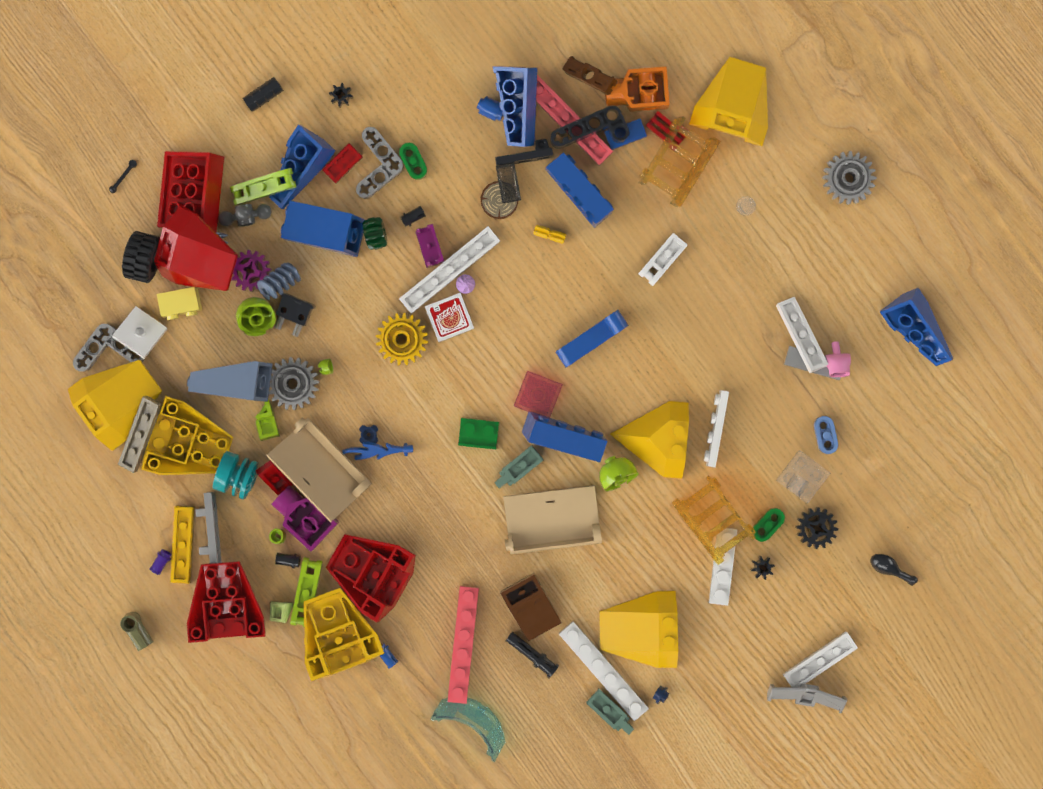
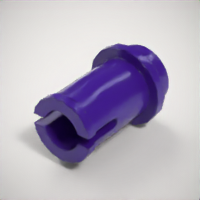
[149,549,171,575]

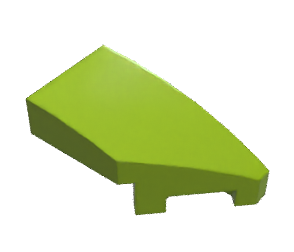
[255,399,280,441]

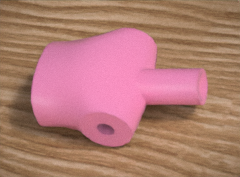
[825,342,851,377]

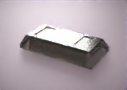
[496,163,521,204]

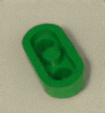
[399,143,427,180]
[752,508,785,542]

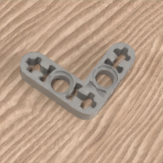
[356,127,404,199]
[73,324,145,372]

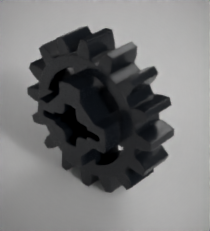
[795,507,839,549]

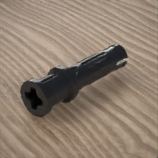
[505,632,559,678]

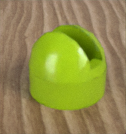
[318,359,333,375]
[269,528,286,544]

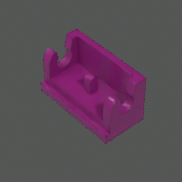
[415,224,445,268]

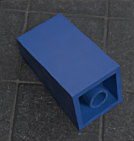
[281,201,364,258]

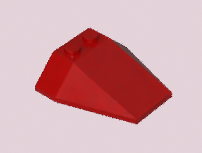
[326,534,416,623]

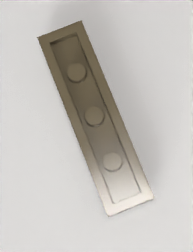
[118,396,163,473]

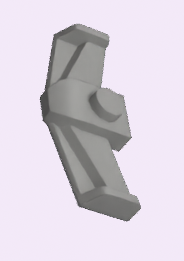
[767,684,847,713]

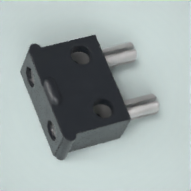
[274,293,316,337]

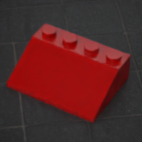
[157,151,224,233]

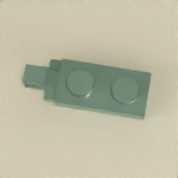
[494,445,544,489]
[586,688,634,735]

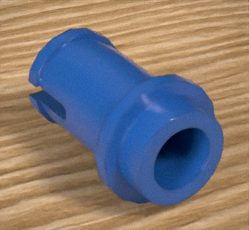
[380,643,398,669]

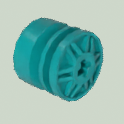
[213,451,258,500]

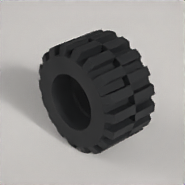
[122,231,160,283]

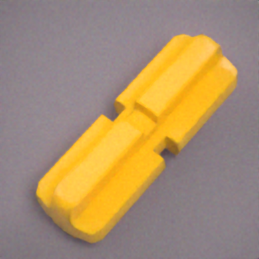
[533,225,566,244]

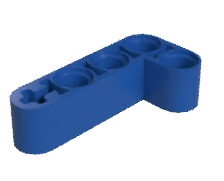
[555,310,629,368]

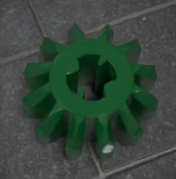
[363,217,387,250]

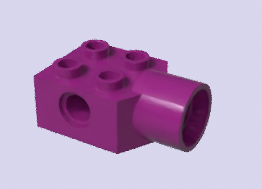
[271,485,339,552]

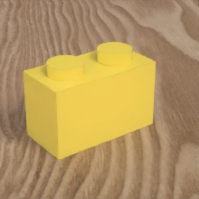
[157,287,202,320]

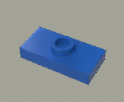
[604,118,647,150]

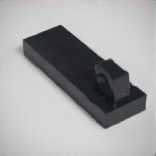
[495,139,553,167]

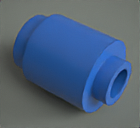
[477,96,503,121]

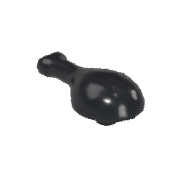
[870,554,918,586]

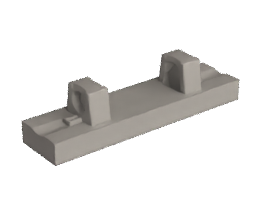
[196,492,222,563]

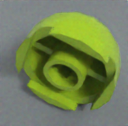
[236,297,276,337]
[599,456,639,492]

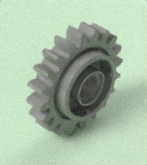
[822,151,877,205]
[269,357,320,410]

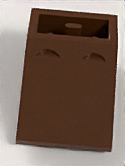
[500,573,562,642]

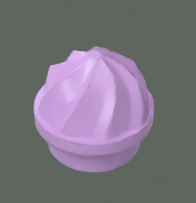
[456,274,475,294]

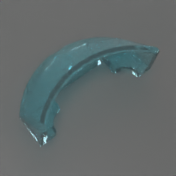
[430,698,505,762]

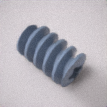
[257,262,301,300]

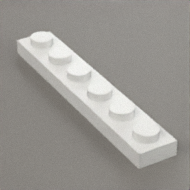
[399,226,500,314]
[559,621,649,721]

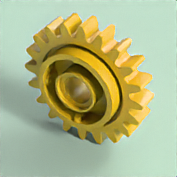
[375,313,429,366]

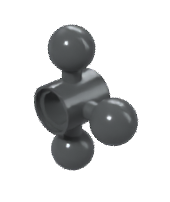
[218,204,272,227]

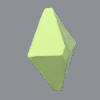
[269,601,293,623]

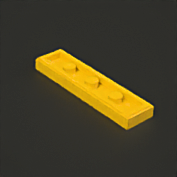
[170,506,195,584]

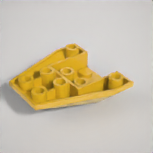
[689,57,768,147]
[68,360,162,451]
[141,396,234,475]

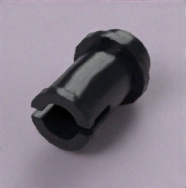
[400,206,426,227]
[275,553,301,569]

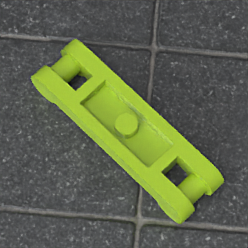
[230,168,297,206]
[290,557,323,627]

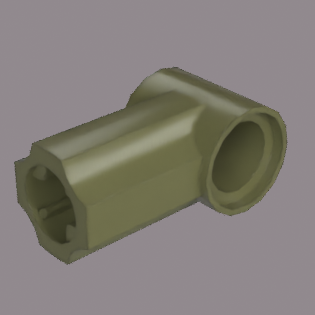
[120,612,153,651]

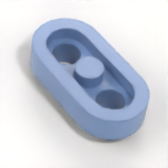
[814,416,838,454]

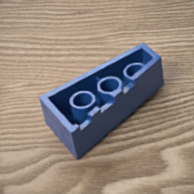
[493,66,537,147]
[545,152,614,228]
[522,411,608,462]

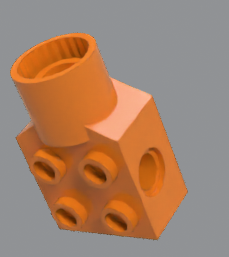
[605,66,670,112]

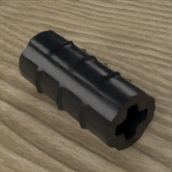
[242,77,284,112]

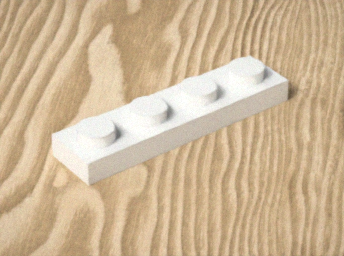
[776,297,828,373]
[704,390,729,468]
[708,527,737,606]
[783,631,858,687]

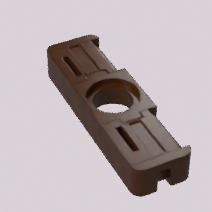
[563,56,618,95]

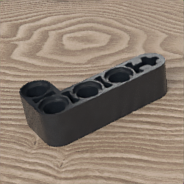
[550,106,629,149]

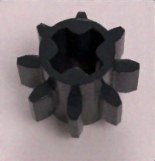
[329,83,353,108]
[750,556,775,580]

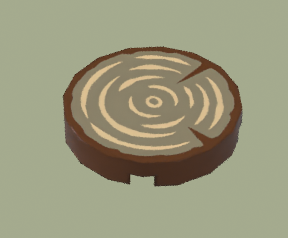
[481,181,518,219]

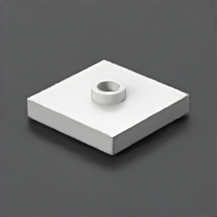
[112,306,167,359]

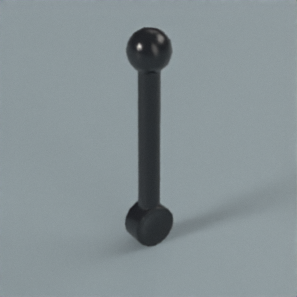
[109,160,137,193]

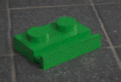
[458,418,499,450]

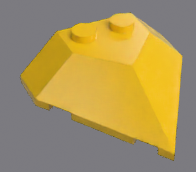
[610,401,689,479]

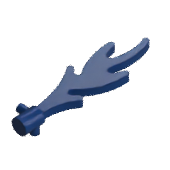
[342,442,413,460]

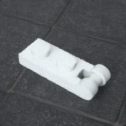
[638,233,687,286]

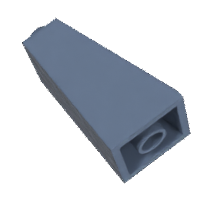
[187,361,273,402]

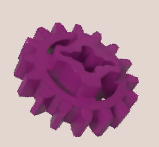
[231,250,272,292]

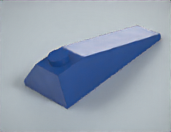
[269,124,336,209]
[880,288,953,366]

